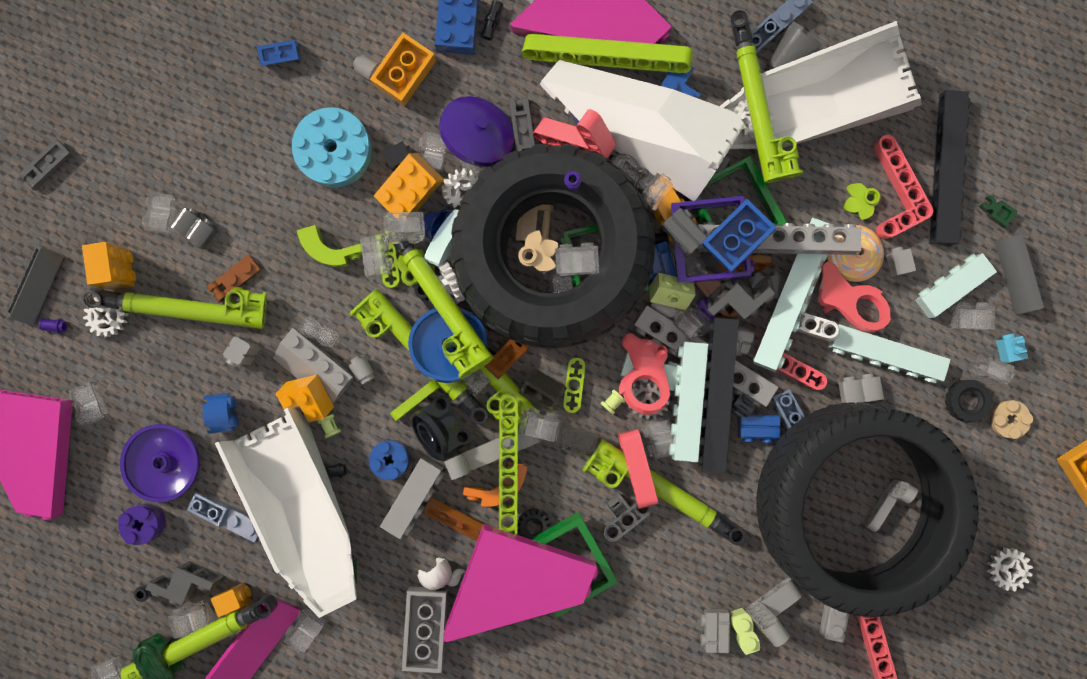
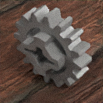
[628,379,670,420]

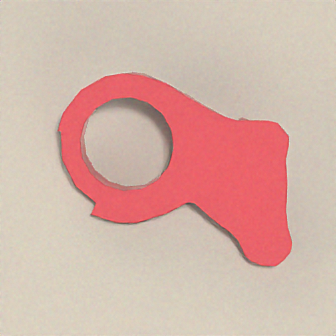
[818,262,891,333]
[619,333,670,415]

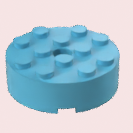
[292,108,372,188]

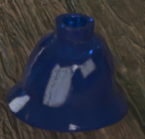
[416,209,453,242]

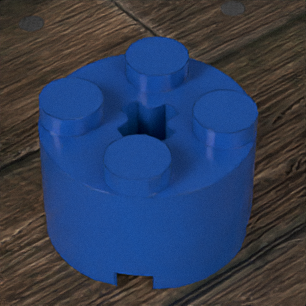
[203,393,239,434]
[369,440,411,480]

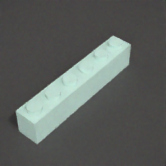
[828,324,951,384]
[669,342,708,462]

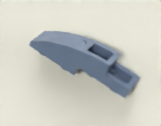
[751,0,813,53]
[772,389,805,431]
[187,493,259,543]

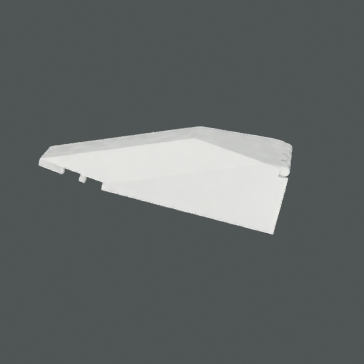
[720,21,922,149]
[540,60,745,201]
[215,408,357,618]

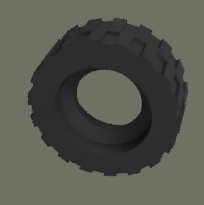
[945,380,993,422]

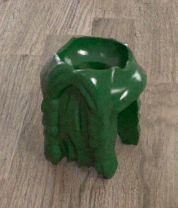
[132,633,185,679]

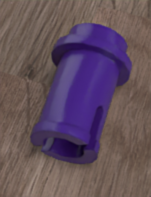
[564,171,581,190]
[697,297,717,323]
[39,318,67,334]

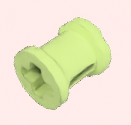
[601,389,626,415]
[318,414,341,439]

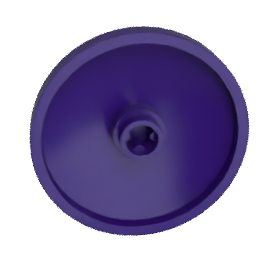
[439,96,514,167]
[120,424,200,502]

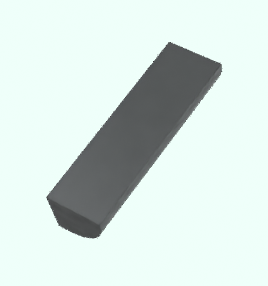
[995,234,1044,315]
[6,245,64,326]

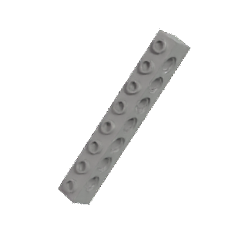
[698,222,862,255]
[633,305,778,408]

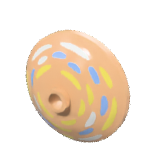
[827,225,884,282]

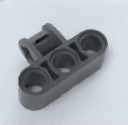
[603,492,652,542]

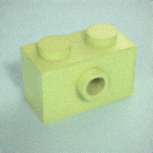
[649,272,695,310]

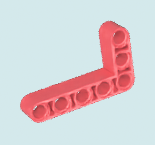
[533,109,616,159]
[873,135,933,239]
[857,616,897,679]

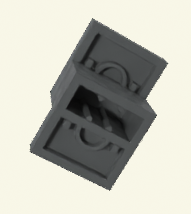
[707,276,775,319]
[145,561,225,605]

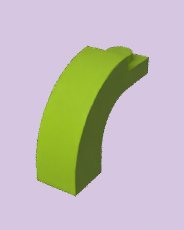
[297,225,366,267]

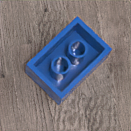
[435,0,479,55]
[702,199,777,274]

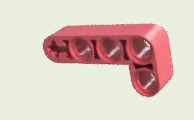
[755,336,827,390]
[618,429,658,509]

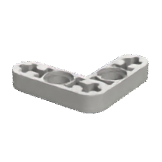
[865,479,918,532]

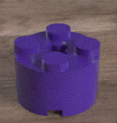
[118,503,166,545]

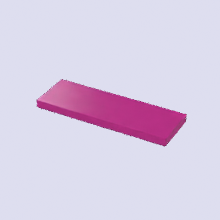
[205,594,301,679]

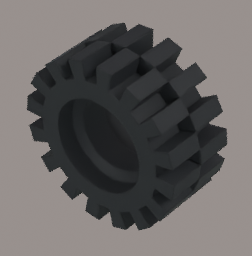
[517,509,551,539]

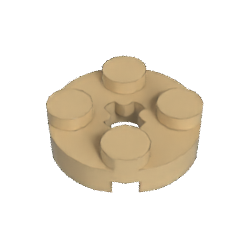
[991,400,1033,439]

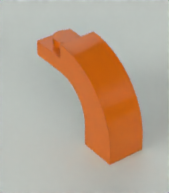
[463,462,527,507]

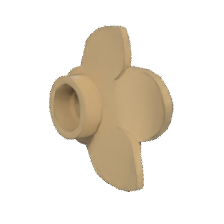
[518,230,558,272]

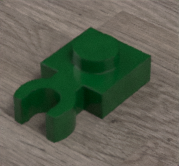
[979,195,1018,228]

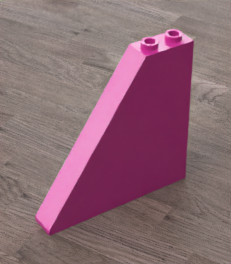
[510,0,672,44]
[0,389,73,520]
[443,524,598,642]

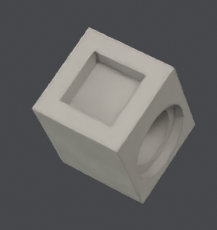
[886,247,916,277]

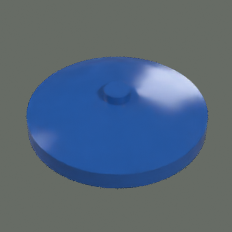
[408,308,487,383]

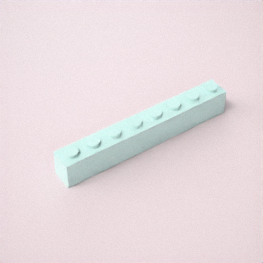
[753,218,835,372]

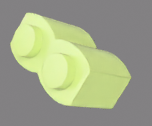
[730,608,760,655]

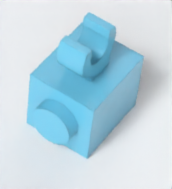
[996,333,1028,363]

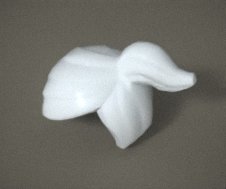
[417,558,465,591]

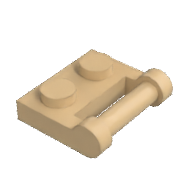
[516,204,554,241]

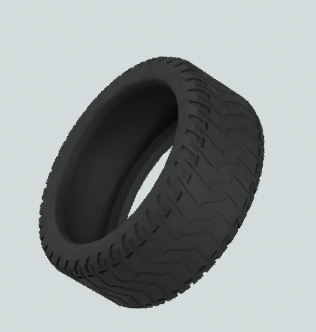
[756,402,979,617]

